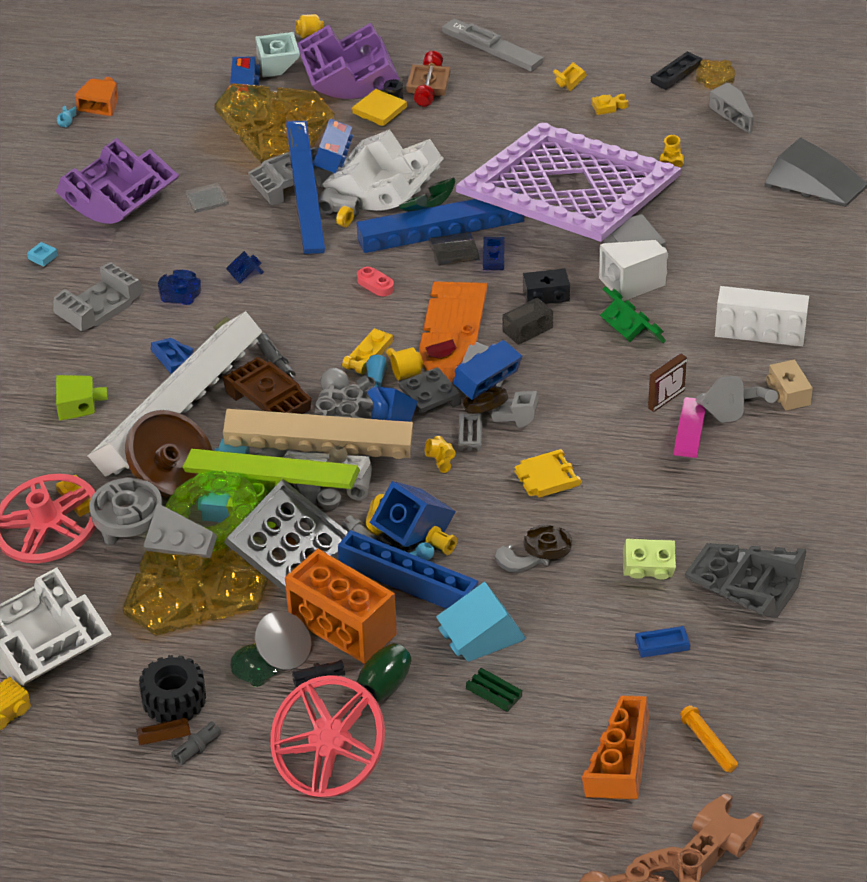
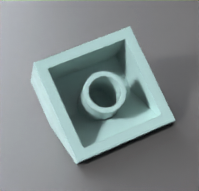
[256,32,300,77]

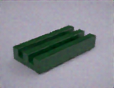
[466,668,522,712]

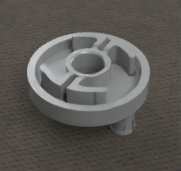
[90,478,163,545]

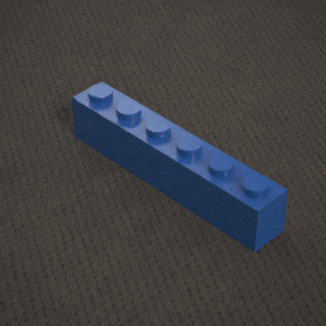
[338,530,478,609]

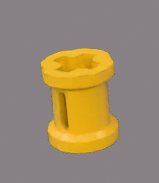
[425,526,458,556]

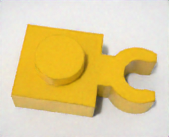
[592,94,629,115]

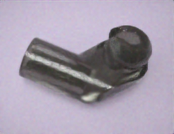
[377,533,411,552]

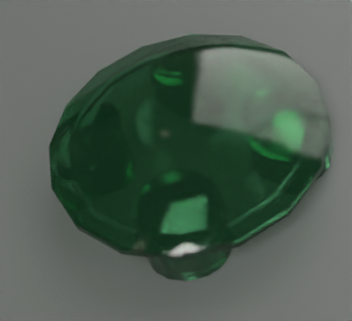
[230,644,279,687]

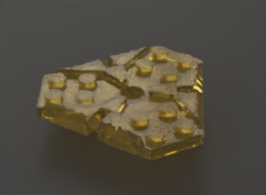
[214,83,335,164]
[123,522,268,636]

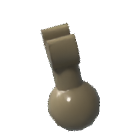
[326,445,347,463]

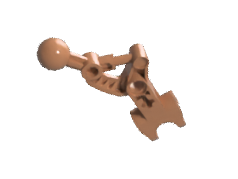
[579,793,764,882]

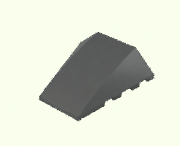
[765,137,867,207]
[685,543,806,618]

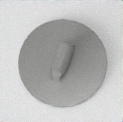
[255,611,311,670]

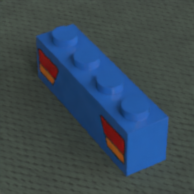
[229,57,260,118]
[313,119,353,173]

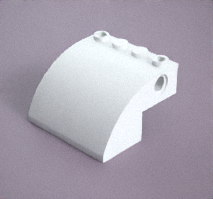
[323,129,444,211]
[0,568,111,685]

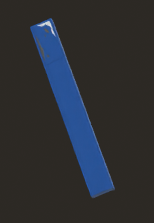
[286,121,325,254]

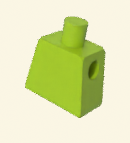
[56,375,108,421]

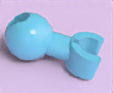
[57,106,77,127]
[407,542,434,561]

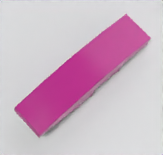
[674,397,706,458]

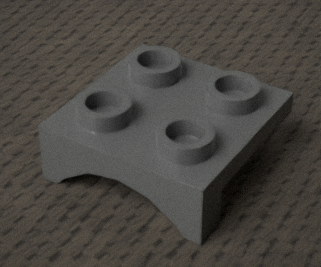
[399,367,461,413]

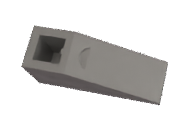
[709,82,753,134]

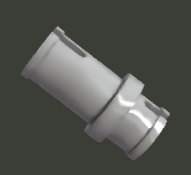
[342,515,377,540]

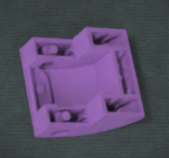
[297,23,400,99]
[55,138,179,224]

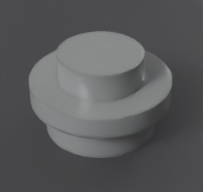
[317,489,341,510]

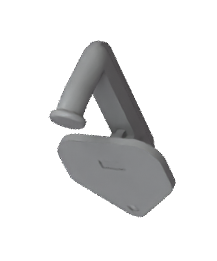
[696,376,778,423]

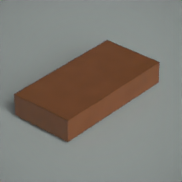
[136,718,191,746]

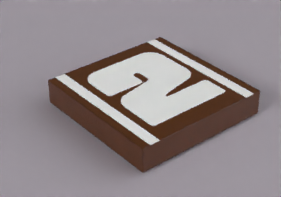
[648,354,687,412]

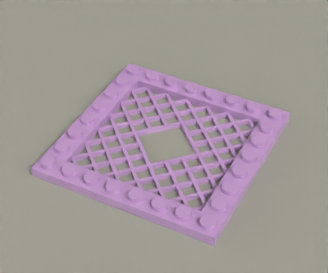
[456,123,681,242]

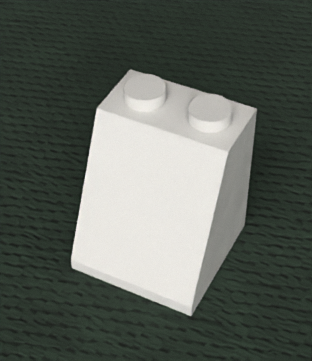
[599,240,668,301]

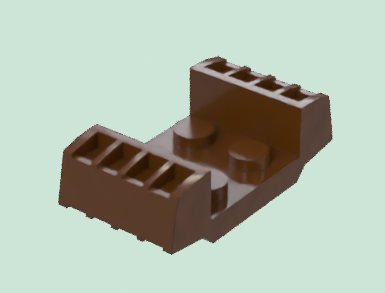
[222,357,312,414]

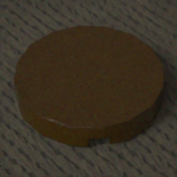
[463,386,508,414]
[524,525,572,560]

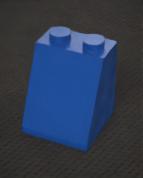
[370,481,456,547]

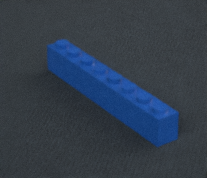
[357,192,524,253]

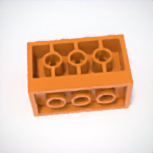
[285,549,397,664]

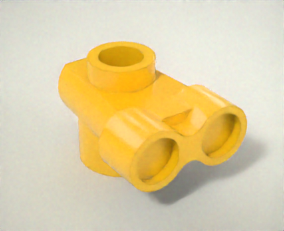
[659,135,684,167]
[424,436,456,473]

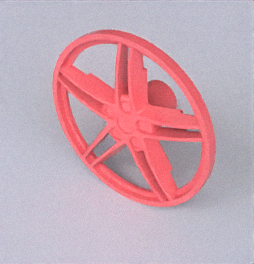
[0,474,101,563]
[270,675,385,798]

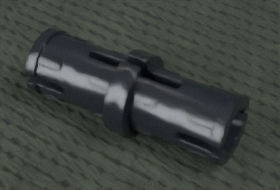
[292,660,345,687]

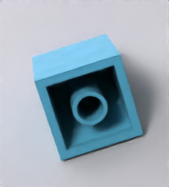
[436,581,526,662]

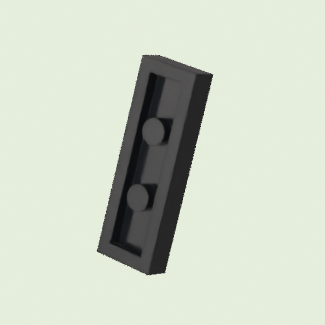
[651,51,703,90]

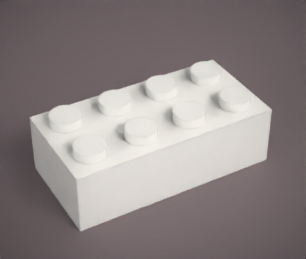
[715,286,809,346]

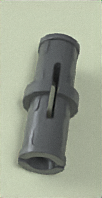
[171,721,221,765]

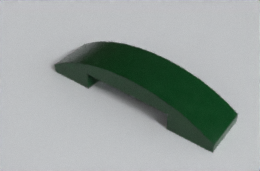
[399,177,456,212]

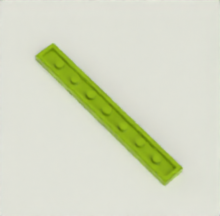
[183,449,360,489]

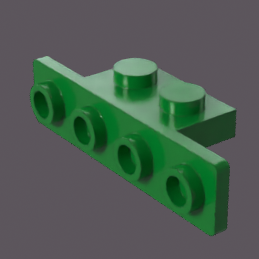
[600,286,666,343]

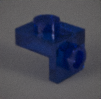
[226,251,264,283]

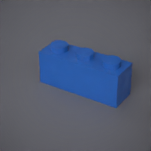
[453,340,522,400]

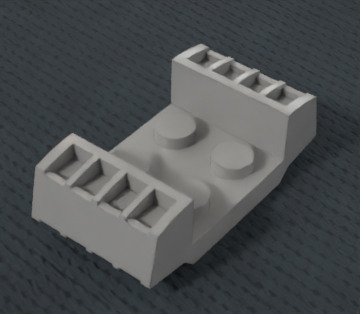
[248,147,333,205]
[53,262,144,332]

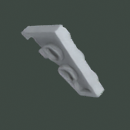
[143,503,217,558]

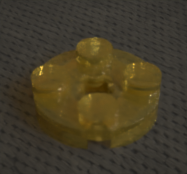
[696,59,735,89]

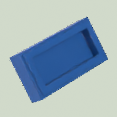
[635,626,690,658]

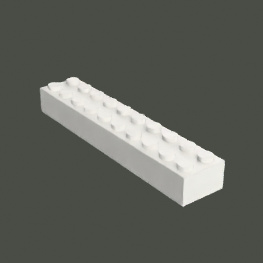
[87,311,262,477]

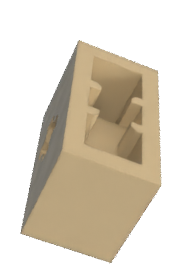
[766,359,813,411]

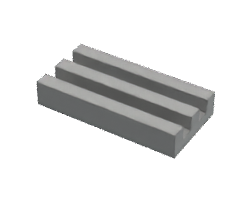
[458,414,482,451]

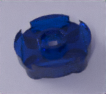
[158,269,202,305]

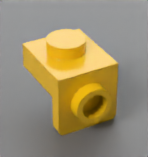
[553,62,587,91]

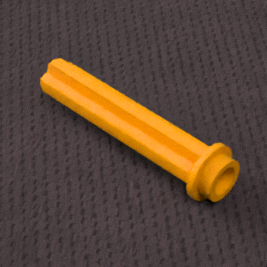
[680,705,738,773]

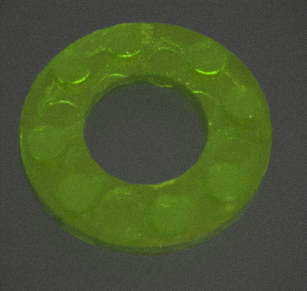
[166,471,259,552]

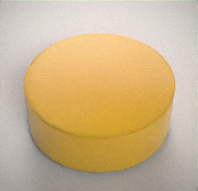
[336,206,354,228]

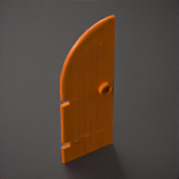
[419,282,488,386]

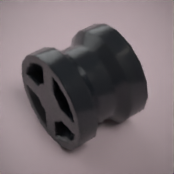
[383,79,403,100]

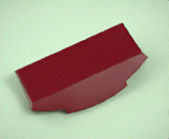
[425,339,457,358]

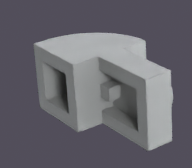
[491,391,539,428]

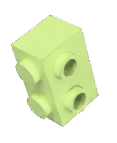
[623,539,676,580]

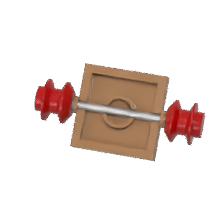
[406,51,451,107]

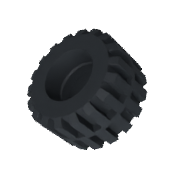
[139,655,206,723]

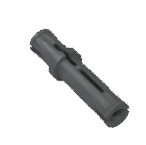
[256,333,295,379]

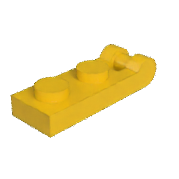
[342,328,393,375]

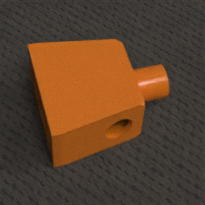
[75,77,118,116]

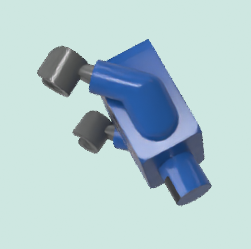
[357,376,417,422]

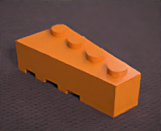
[582,696,650,799]

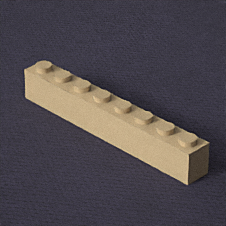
[223,409,413,459]

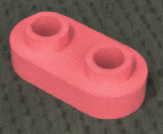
[357,266,394,296]

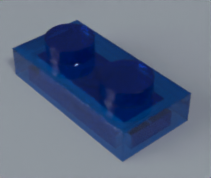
[483,237,505,271]

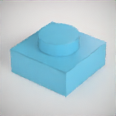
[27,242,58,267]

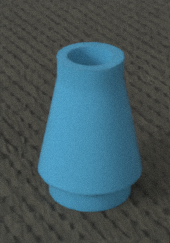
[366,355,388,387]

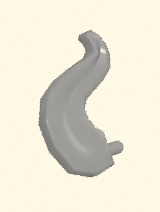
[495,544,549,573]

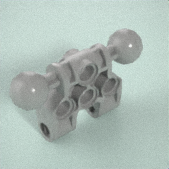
[307,368,373,454]

